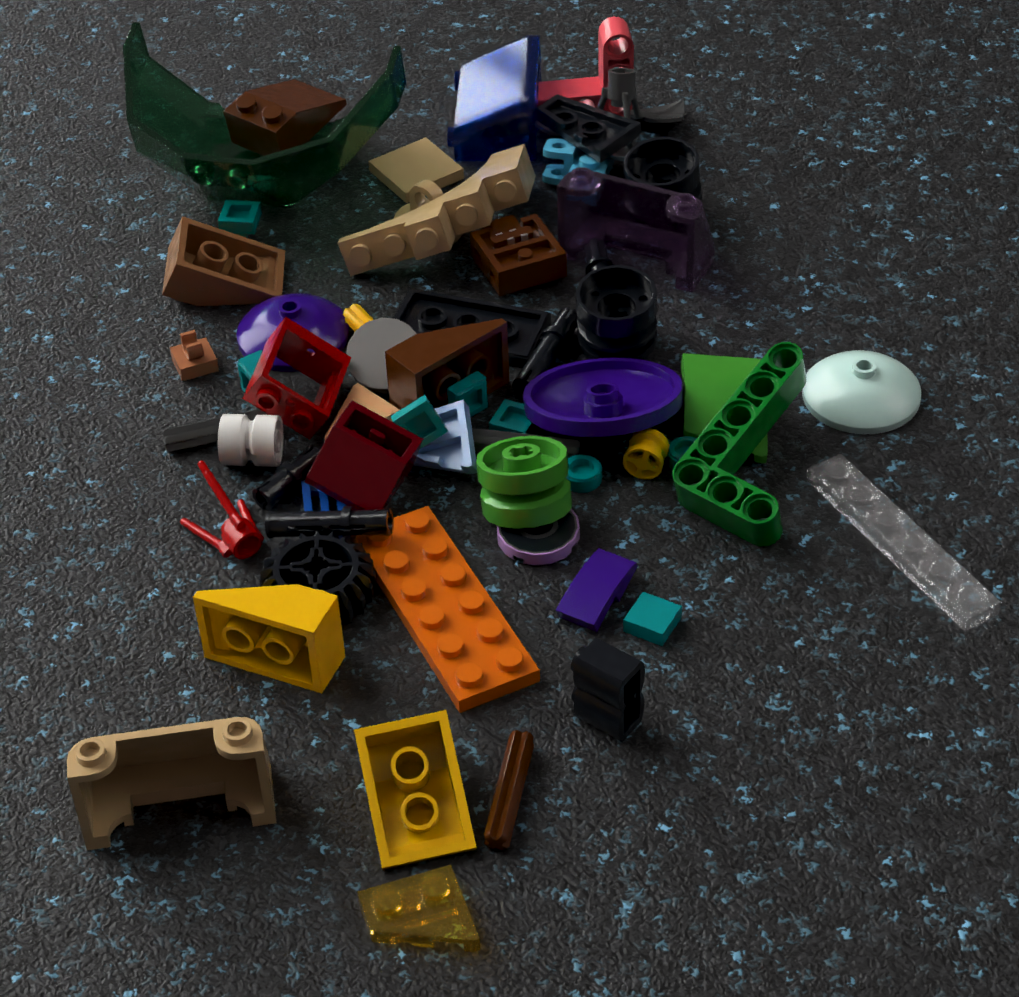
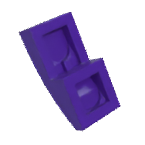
[556,548,638,632]

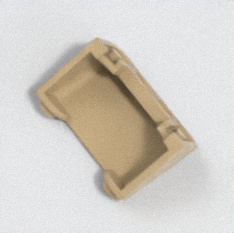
[67,717,277,850]

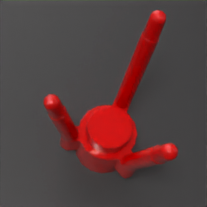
[180,460,264,559]

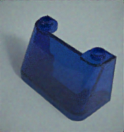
[447,35,542,161]

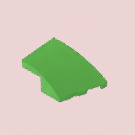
[679,353,768,464]

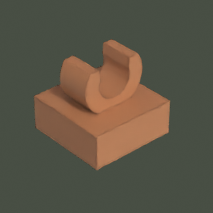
[170,330,219,381]

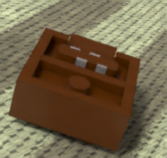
[470,214,567,296]

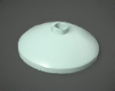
[802,350,921,434]

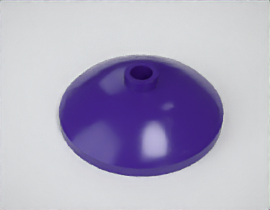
[237,293,350,372]

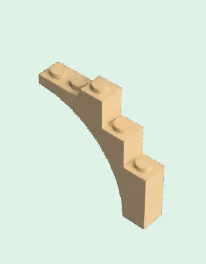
[338,144,536,276]

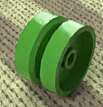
[476,436,572,529]

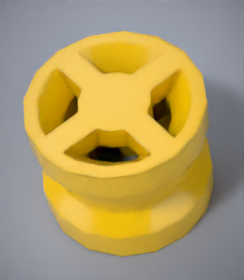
[623,428,670,480]

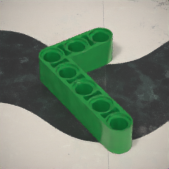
[672,342,806,547]

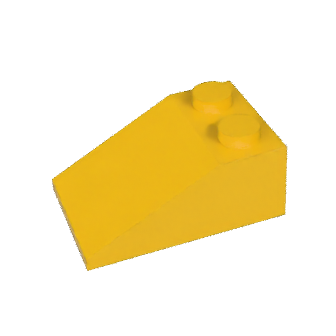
[193,584,345,694]
[354,710,477,870]

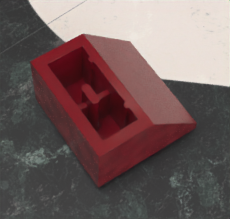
[305,400,423,510]

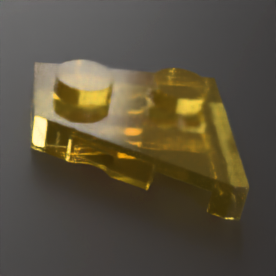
[357,865,480,952]

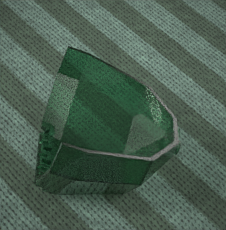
[123,22,406,208]

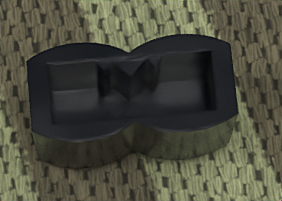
[571,637,645,742]

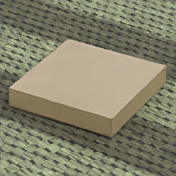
[368,137,464,203]

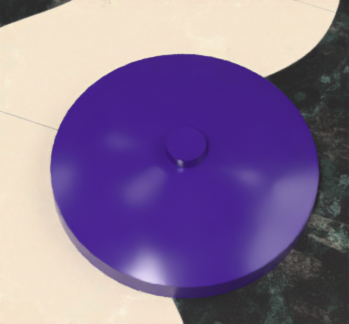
[523,358,683,437]

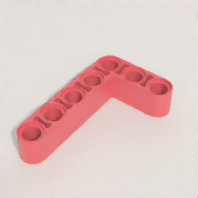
[467,16,634,131]

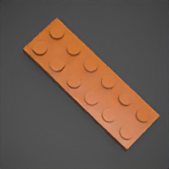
[353,506,540,713]

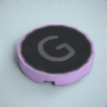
[496,509,580,565]

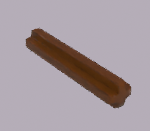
[484,730,534,851]

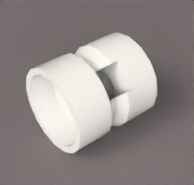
[218,414,284,467]

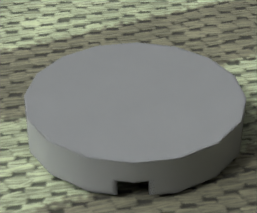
[346,317,416,394]

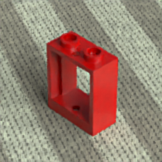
[242,317,352,440]

